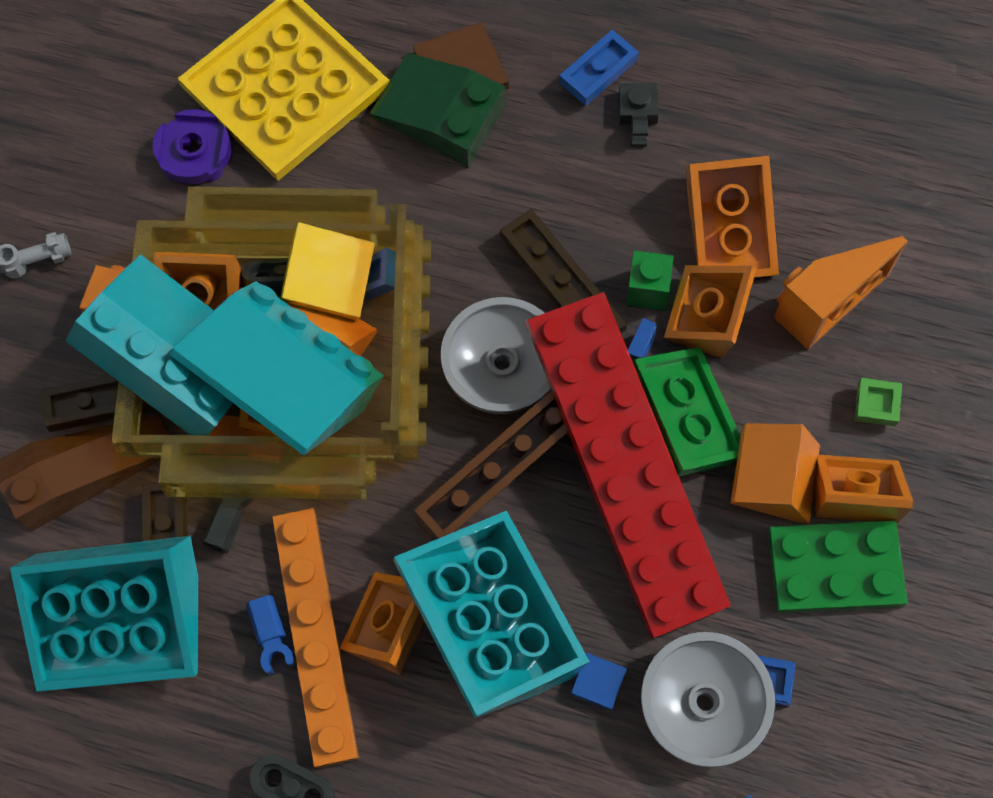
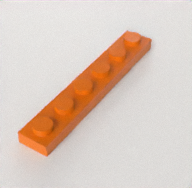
[272,508,359,769]

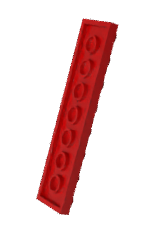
[525,292,731,638]

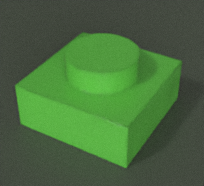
[854,378,902,427]

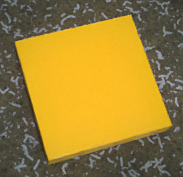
[280,222,375,321]

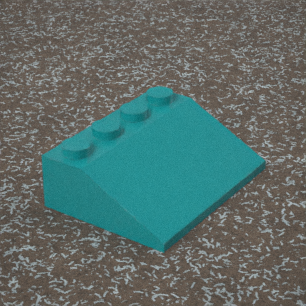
[65,254,233,443]
[170,281,384,456]
[393,511,590,718]
[10,536,199,692]

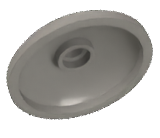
[441,297,551,414]
[641,632,775,767]

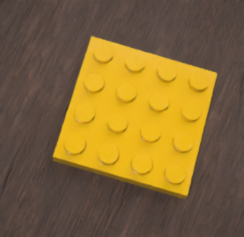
[177,0,389,181]

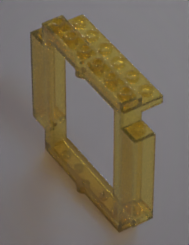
[112,187,431,499]

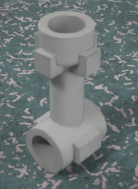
[0,232,72,278]

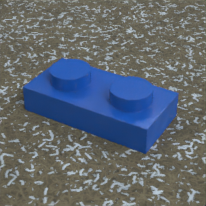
[559,30,639,106]

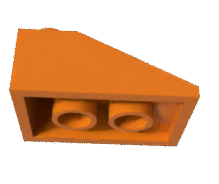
[685,156,779,277]
[774,236,908,350]

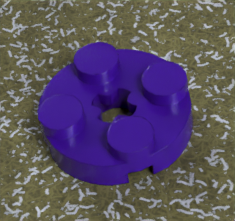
[153,109,232,184]

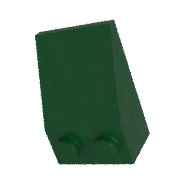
[370,53,506,168]

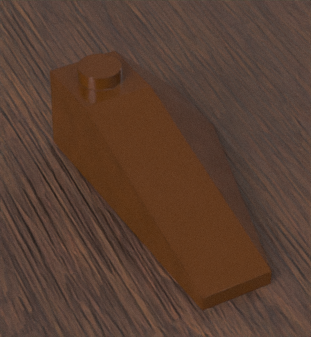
[0,415,178,531]

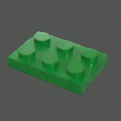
[633,347,741,476]
[768,521,908,613]

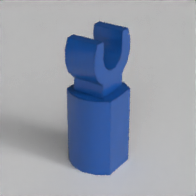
[246,595,295,675]

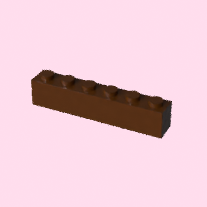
[411,391,568,541]

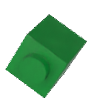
[626,251,674,311]

